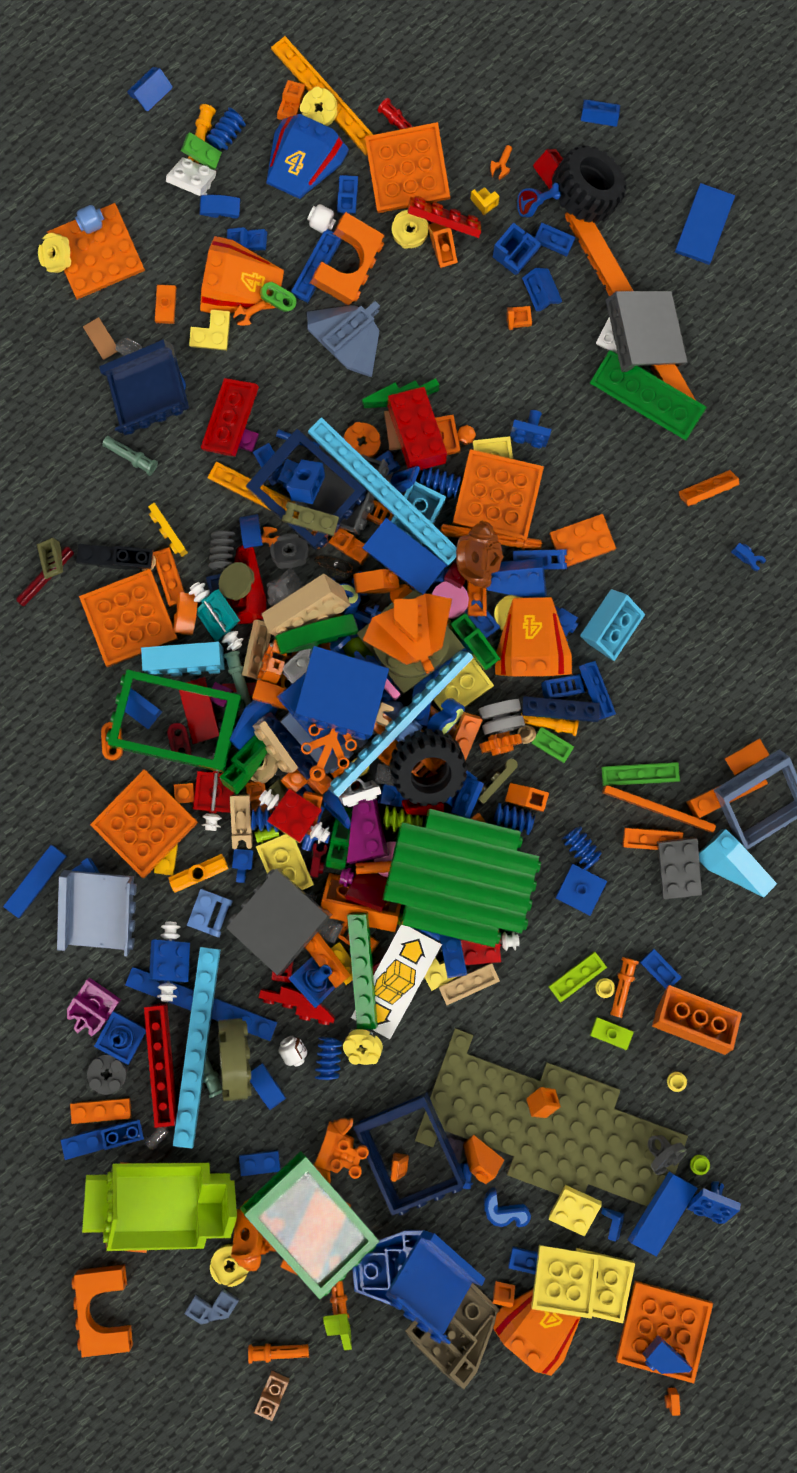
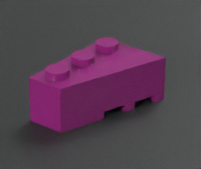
[347,799,389,865]

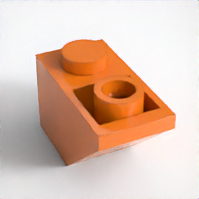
[394,599,422,642]
[505,783,549,812]

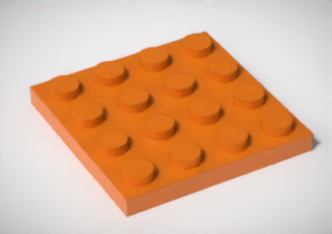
[365,122,450,213]
[47,203,145,299]
[452,449,544,541]
[79,569,178,667]
[90,769,198,878]
[615,1281,713,1383]

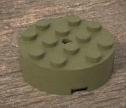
[218,1018,251,1101]

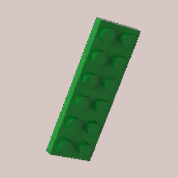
[590,350,707,441]

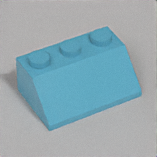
[580,589,645,661]

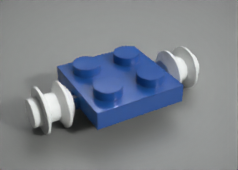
[149,922,190,1002]

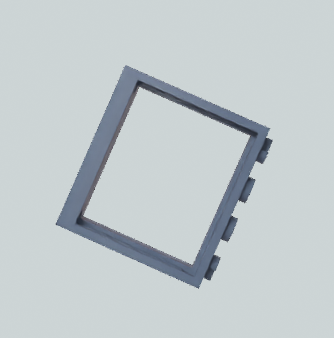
[714,749,797,850]

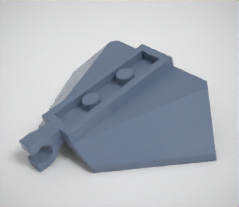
[307,301,380,377]

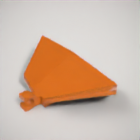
[363,593,452,674]

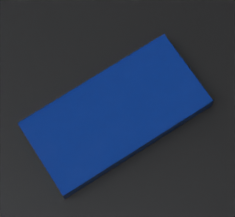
[675,183,735,265]
[362,518,447,595]
[628,1171,698,1257]

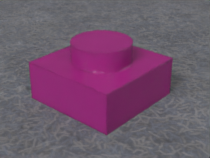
[239,429,259,452]
[210,682,233,708]

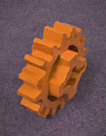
[480,731,522,756]

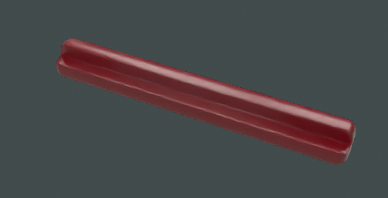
[16,546,74,606]

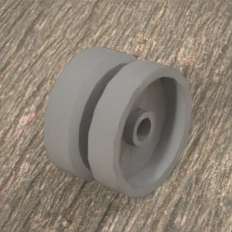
[478,699,526,736]

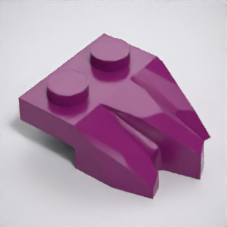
[67,977,121,1037]

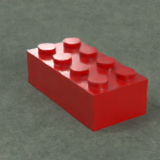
[387,387,447,470]

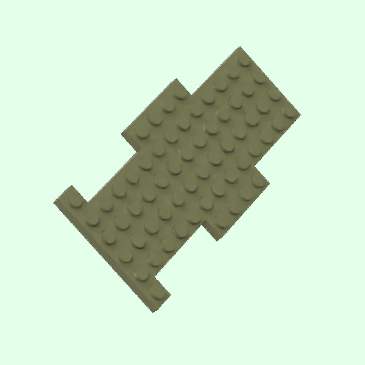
[415,1028,688,1207]

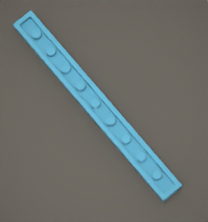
[308,417,457,566]
[328,651,474,797]
[173,947,221,1149]

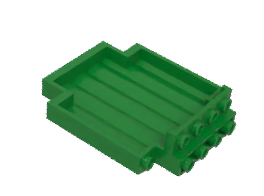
[382,809,541,947]

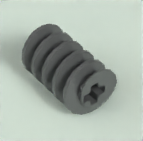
[208,530,235,571]

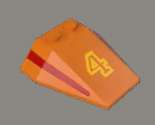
[200,236,284,313]
[495,597,572,676]
[491,1289,581,1376]

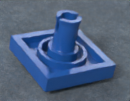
[510,410,551,448]
[289,957,335,1008]
[94,1011,146,1065]
[687,1181,741,1224]

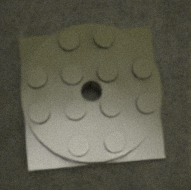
[357,590,465,694]

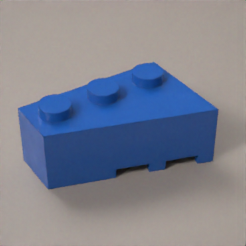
[487,558,547,598]

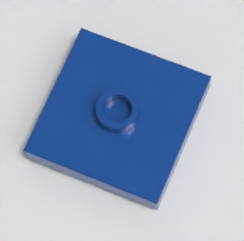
[555,864,607,916]

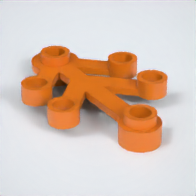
[301,724,357,781]

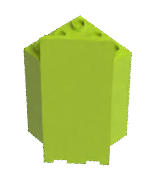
[82,1163,237,1251]

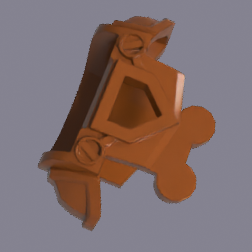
[456,520,504,588]

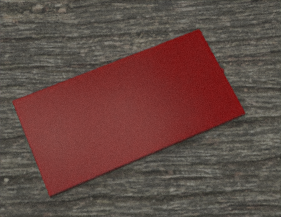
[179,677,220,744]

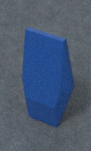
[229,700,278,751]

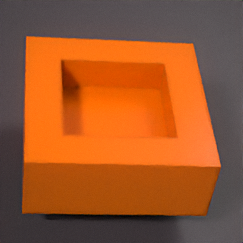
[174,783,195,804]
[493,1281,515,1308]
[665,1388,680,1416]

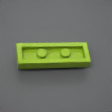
[548,951,607,1003]

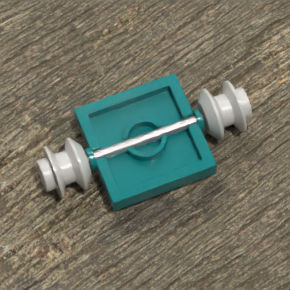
[189,582,243,651]

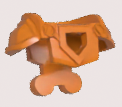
[313,1118,369,1184]
[231,1199,284,1271]

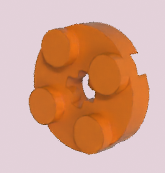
[343,422,381,458]

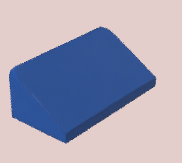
[581,100,620,127]

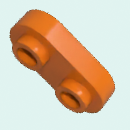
[101,722,123,761]

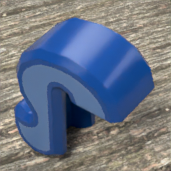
[484,1187,531,1227]

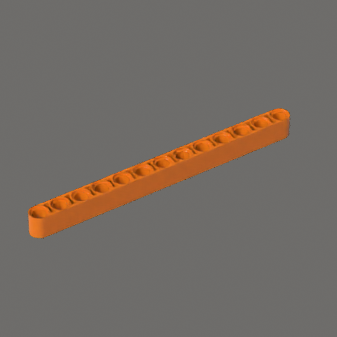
[565,212,695,400]

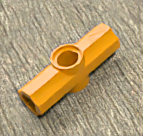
[168,854,229,893]

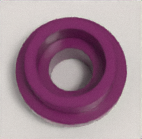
[340,868,354,887]

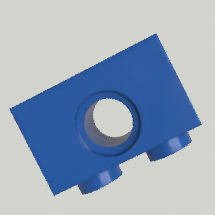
[287,459,325,504]

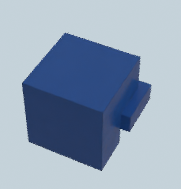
[493,222,541,275]

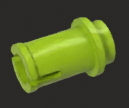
[254,827,280,844]

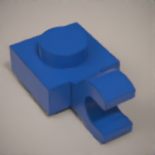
[731,543,766,571]
[232,849,254,883]

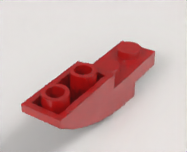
[259,985,335,1025]

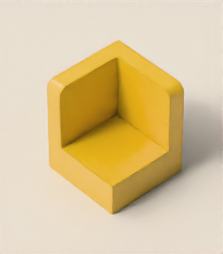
[470,187,500,215]

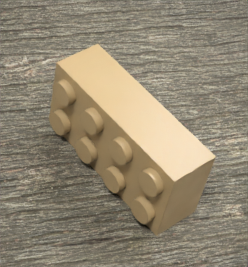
[262,573,351,636]

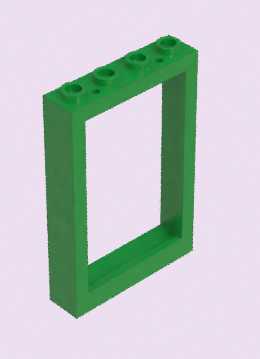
[106,670,242,773]

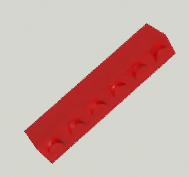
[144,1003,177,1128]

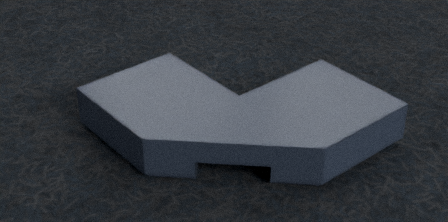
[184,1289,239,1324]

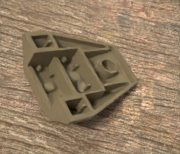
[405,1283,500,1389]

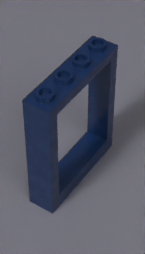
[246,429,366,550]
[353,1092,466,1215]

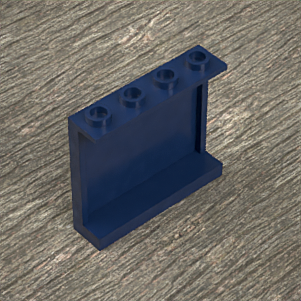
[99,339,189,435]

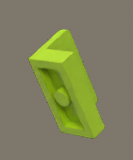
[323,1314,352,1350]

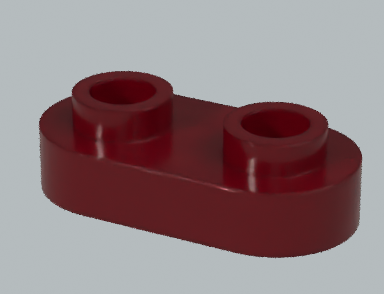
[167,723,192,755]

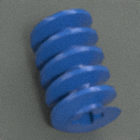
[206,107,246,151]
[420,467,461,499]
[493,803,536,835]
[251,806,279,833]
[561,826,602,870]
[315,1037,343,1080]

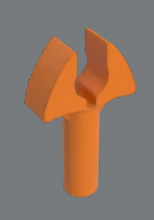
[490,145,512,180]
[233,300,267,326]
[262,527,279,547]

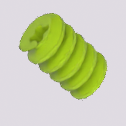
[383,806,424,832]

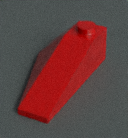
[226,545,267,624]

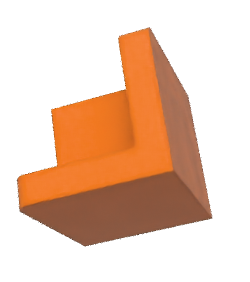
[527,1087,561,1118]

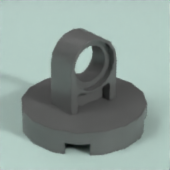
[648,1135,687,1175]

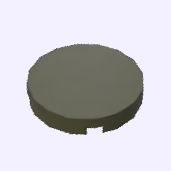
[219,562,255,600]

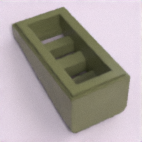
[37,538,63,579]

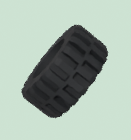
[552,145,626,223]
[390,729,467,806]

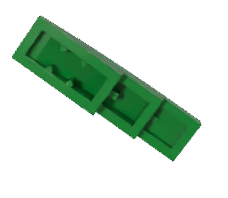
[362,378,439,408]
[275,614,358,654]

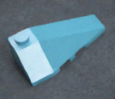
[699,829,777,897]

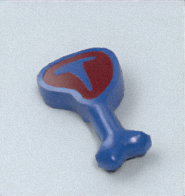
[517,183,561,218]

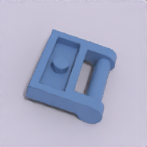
[187,889,233,938]

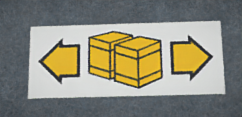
[351,925,442,1039]

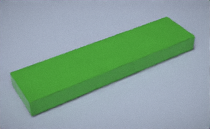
[601,762,680,786]

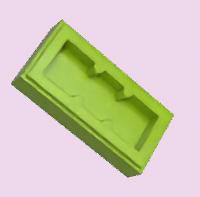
[590,1017,634,1050]

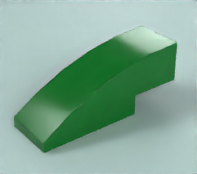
[448,613,500,670]
[219,735,267,794]
[326,807,353,870]

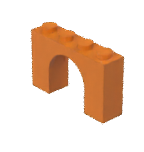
[310,212,384,305]
[72,1264,133,1357]

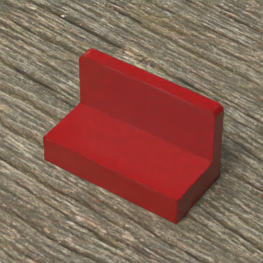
[533,149,563,189]

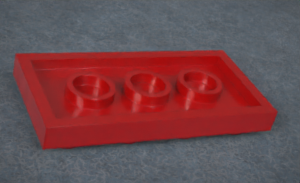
[408,196,481,238]
[201,378,259,457]

